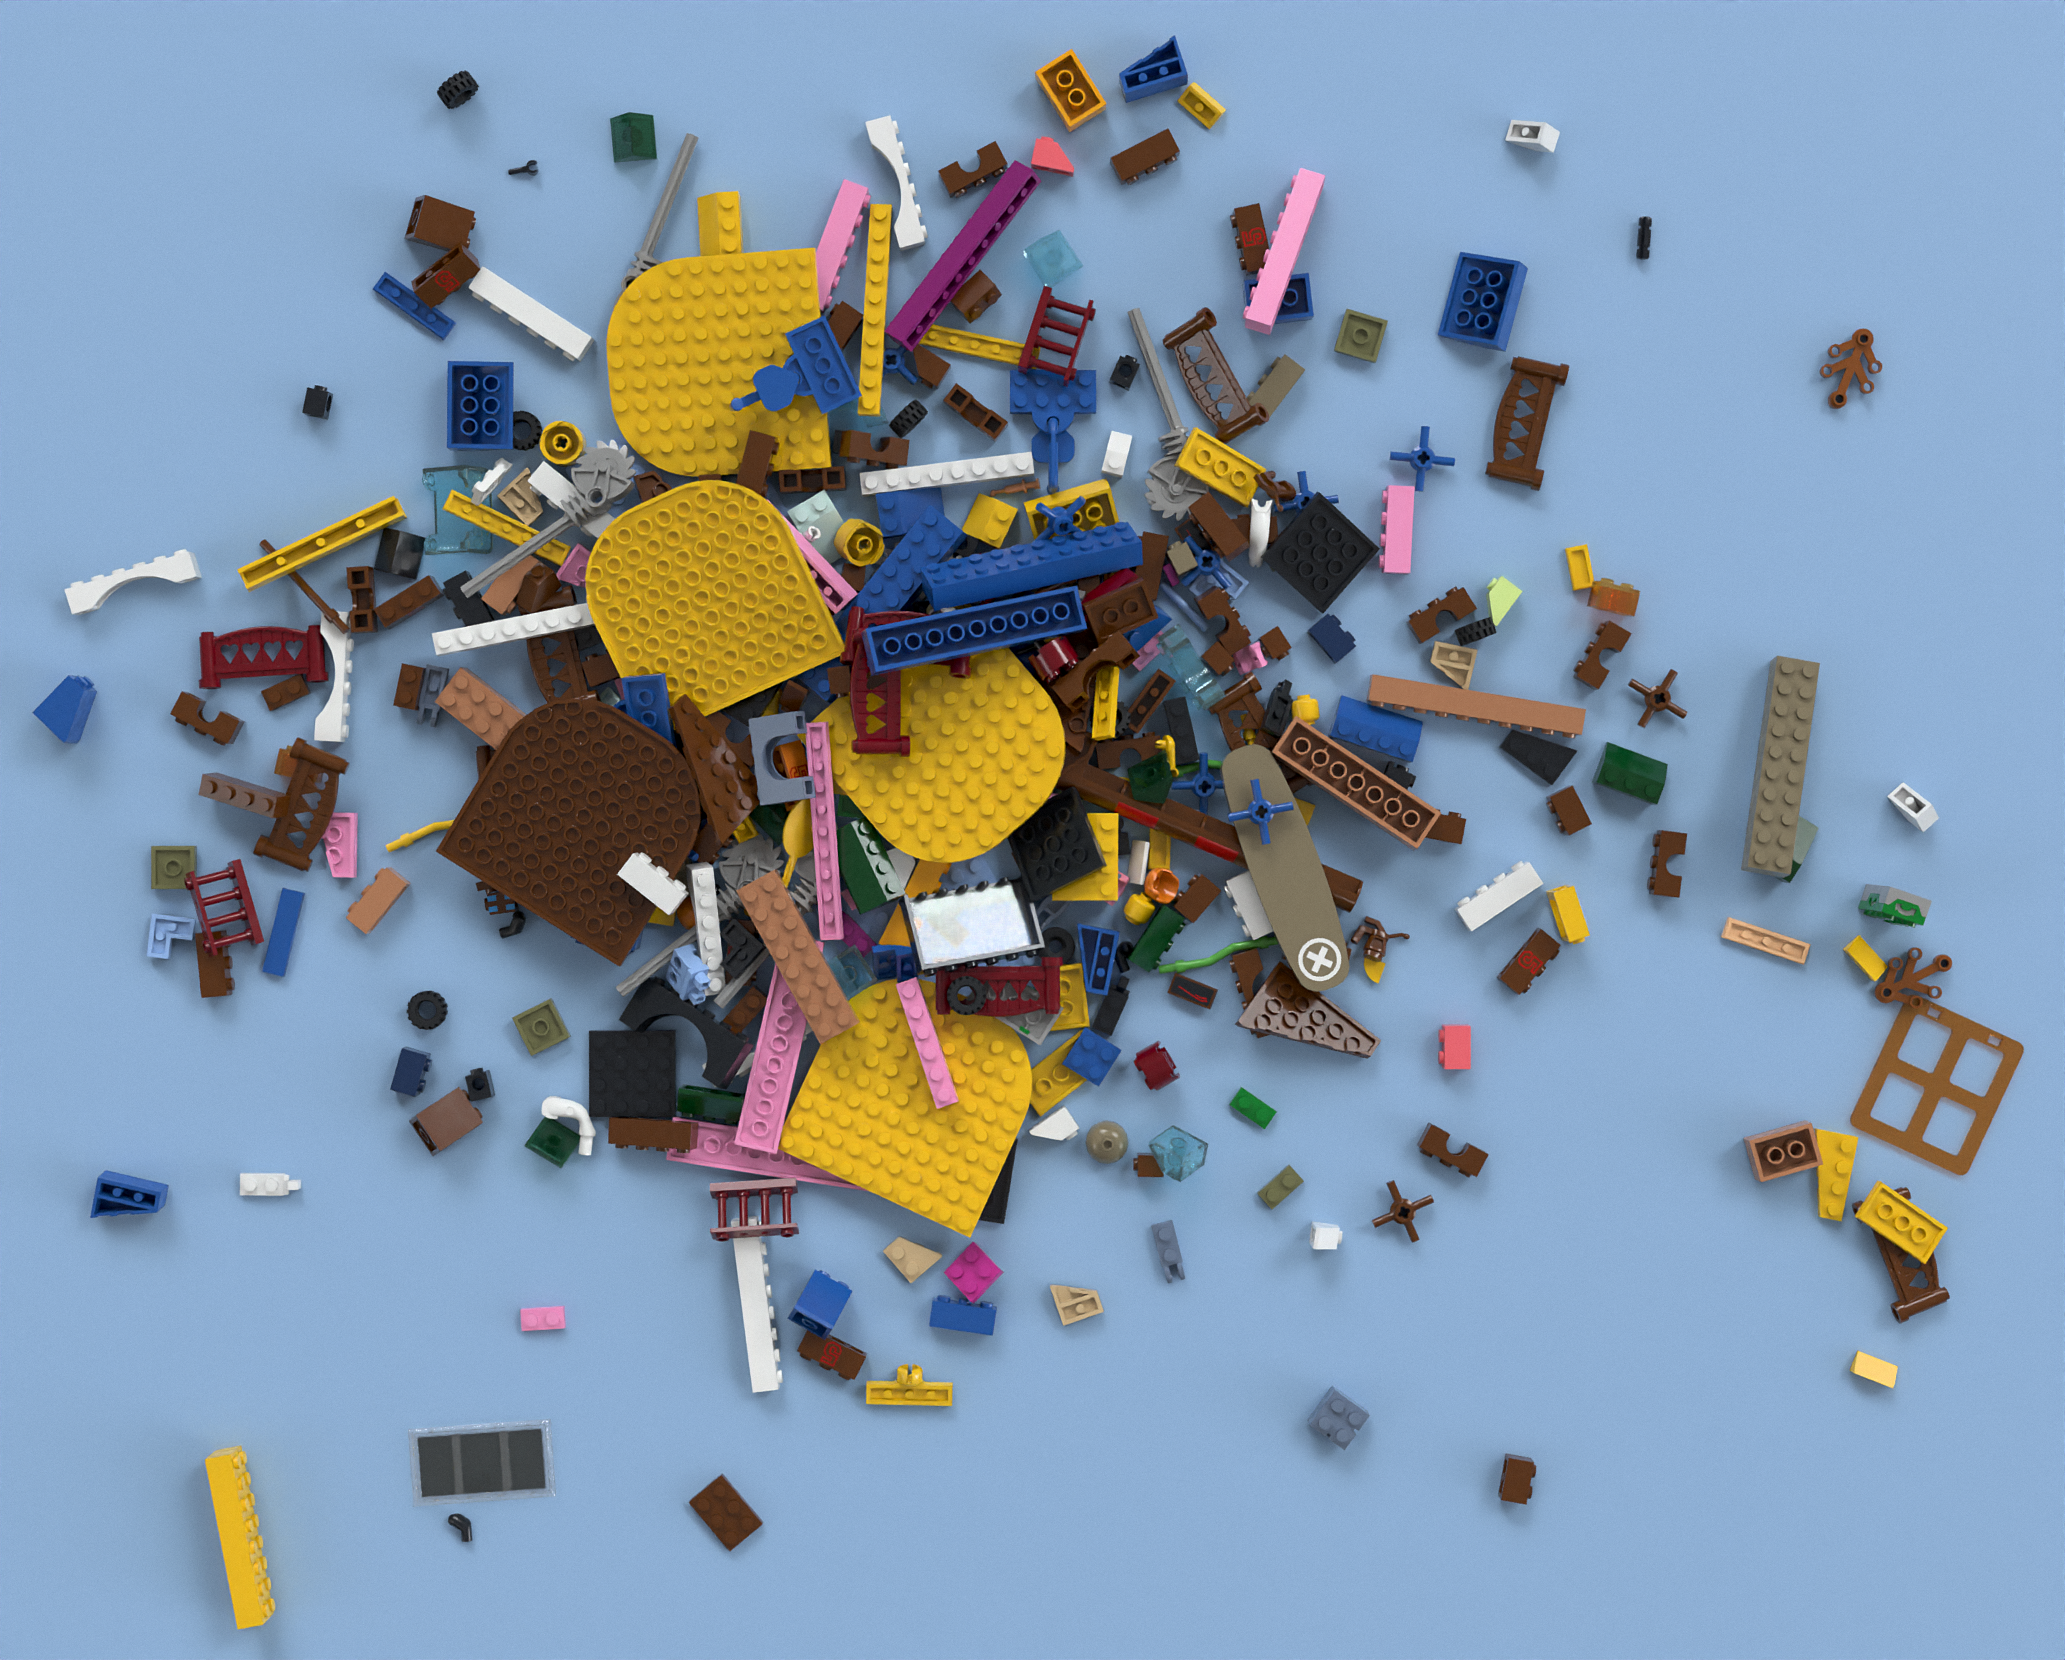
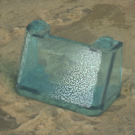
[422,465,493,556]

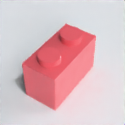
[1438,1024,1471,1069]

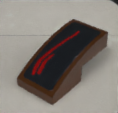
[1174,518,1215,564]
[1167,973,1218,1009]

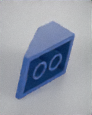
[876,487,945,539]

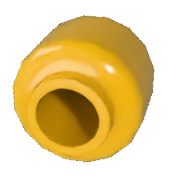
[1291,694,1320,725]
[1123,892,1155,926]

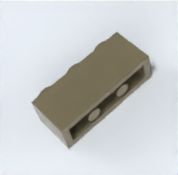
[1247,354,1305,418]

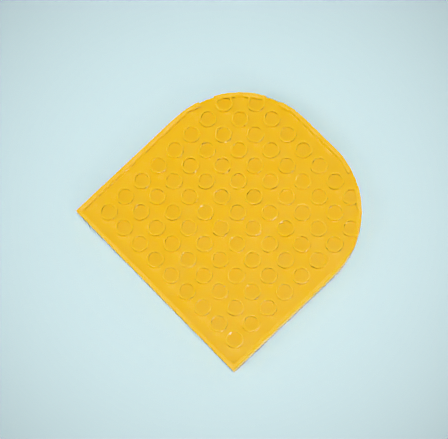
[606,248,832,477]
[585,480,845,730]
[797,603,1066,863]
[778,979,1032,1238]

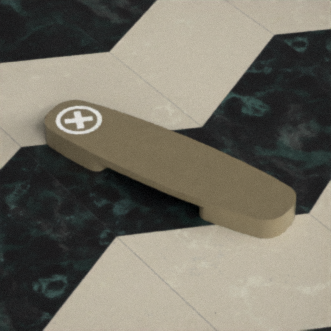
[1220,744,1350,992]

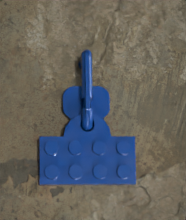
[729,315,862,414]
[1010,370,1096,494]
[614,673,677,748]

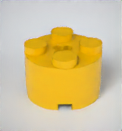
[540,421,587,467]
[834,518,884,566]

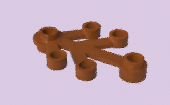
[1819,328,1882,409]
[1875,947,1952,1009]

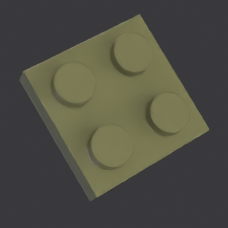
[1334,309,1388,363]
[151,846,197,889]
[512,998,571,1056]

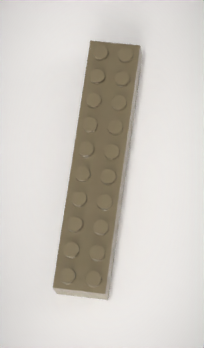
[1741,656,1820,878]

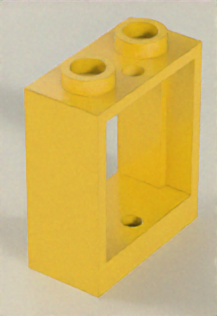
[1546,885,1590,944]

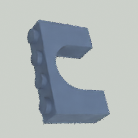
[749,711,816,806]

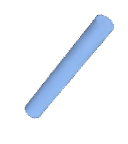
[1159,580,1210,632]

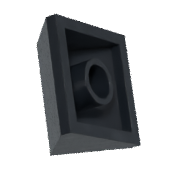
[374,528,427,580]

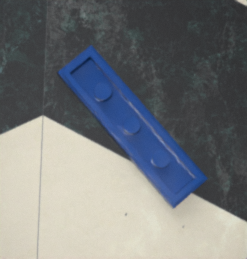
[373,272,456,340]
[262,888,305,977]

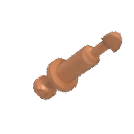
[990,478,1041,497]

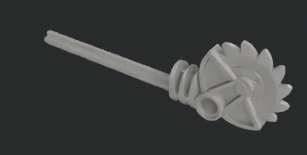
[613,133,699,310]
[1127,308,1209,521]
[460,440,636,598]
[713,824,842,1009]
[616,832,784,997]

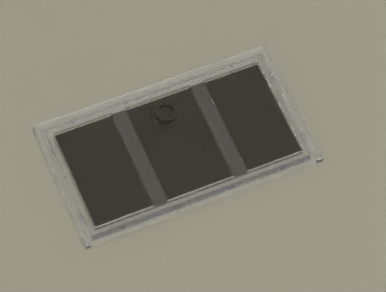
[407,1419,556,1507]

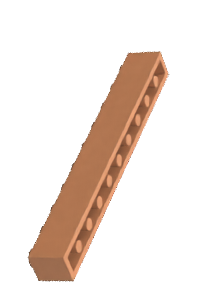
[1366,674,1586,739]

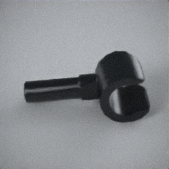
[508,160,538,175]
[1016,641,1046,655]

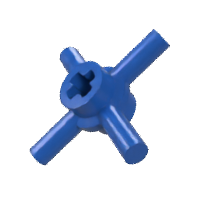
[882,346,919,386]
[1389,426,1455,492]
[1273,471,1339,514]
[1035,496,1086,541]
[1180,535,1232,590]
[1171,752,1223,815]
[1227,779,1294,845]

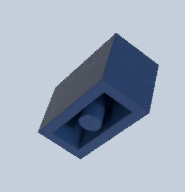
[1307,614,1356,664]
[390,1046,432,1097]

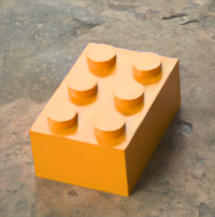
[1035,49,1107,133]

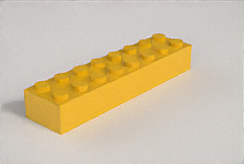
[205,1445,275,1629]

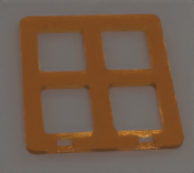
[1850,994,2024,1175]

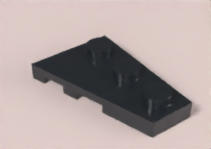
[1500,730,1577,785]

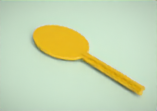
[782,799,814,888]

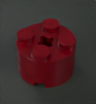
[1028,635,1079,684]
[1133,1040,1180,1091]

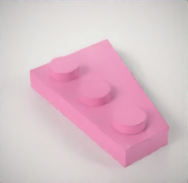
[556,543,591,588]
[322,812,358,878]

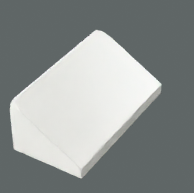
[1127,840,1150,885]

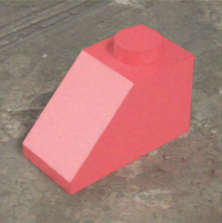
[1031,136,1074,177]

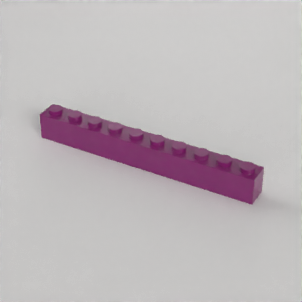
[885,160,1041,352]

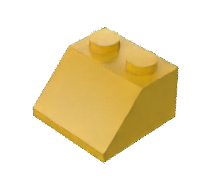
[962,493,1018,550]

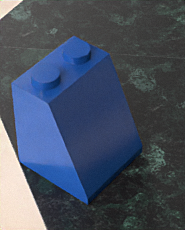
[32,675,97,744]
[787,1269,852,1340]

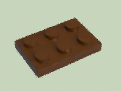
[1082,577,1159,645]
[689,1473,763,1551]

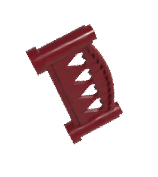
[840,606,972,679]
[198,625,329,689]
[850,628,910,757]
[933,957,1063,1017]

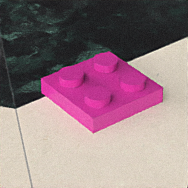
[944,1242,1004,1303]

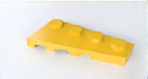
[1814,1128,1859,1221]

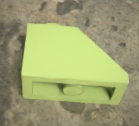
[1486,576,1523,627]

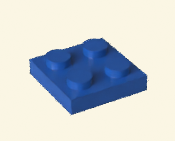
[1062,1027,1122,1087]

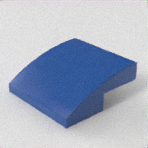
[872,945,919,983]

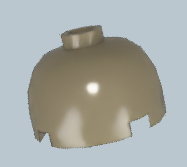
[1086,1120,1129,1164]

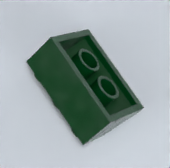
[1592,742,1668,805]
[1127,904,1186,972]
[677,1084,745,1124]

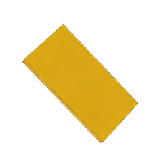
[1174,427,1267,508]
[1030,1029,1087,1117]
[1854,1180,1948,1264]

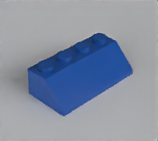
[1328,695,1423,763]

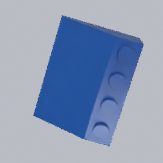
[1438,252,1528,352]
[447,361,514,451]

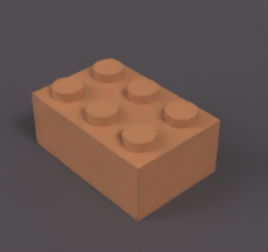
[1743,1120,1823,1182]

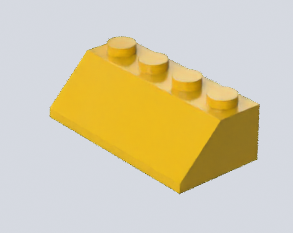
[697,191,744,256]

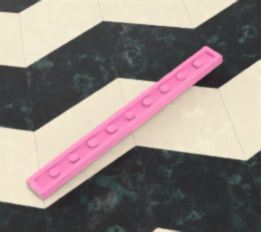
[806,722,844,940]

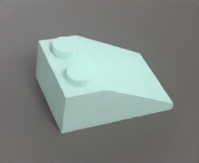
[787,490,844,564]

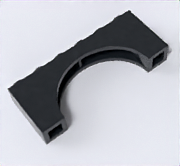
[619,975,754,1090]

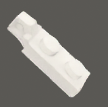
[471,458,513,506]
[240,1173,301,1196]

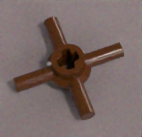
[1628,669,1687,729]
[1372,1180,1434,1243]

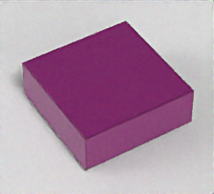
[1162,564,1180,587]

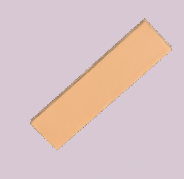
[1721,917,1811,965]

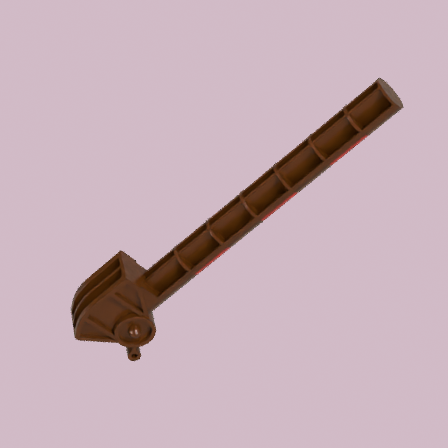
[1055,731,1363,913]

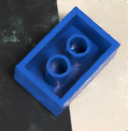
[1242,273,1314,324]

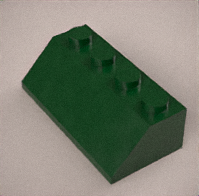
[836,817,906,915]

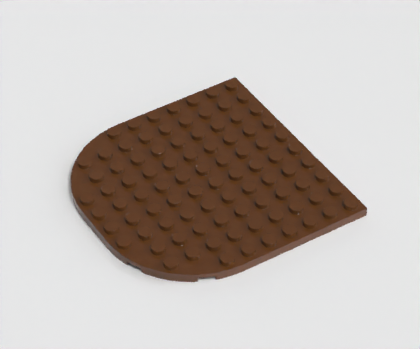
[435,698,702,967]

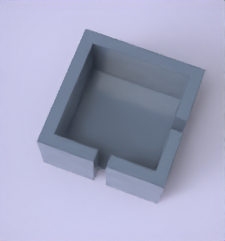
[1308,1385,1370,1450]

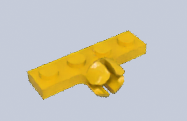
[866,1364,953,1406]

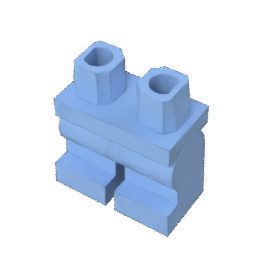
[665,944,711,1005]

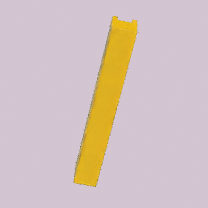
[237,496,407,592]

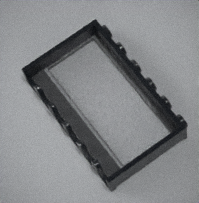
[899,875,1045,977]

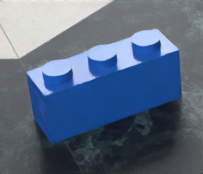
[929,1295,997,1336]

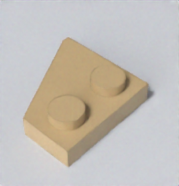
[497,468,543,526]
[1430,641,1478,690]
[883,1236,942,1283]
[1050,1284,1104,1326]

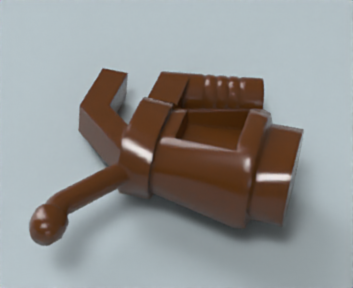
[1253,471,1296,512]
[1350,916,1410,962]

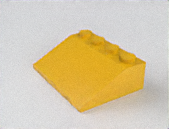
[1023,478,1119,541]
[1052,813,1118,901]

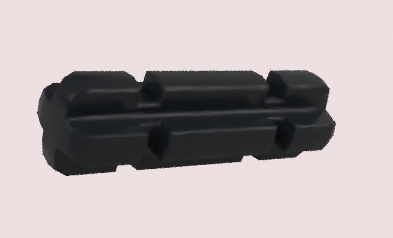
[1636,216,1652,260]

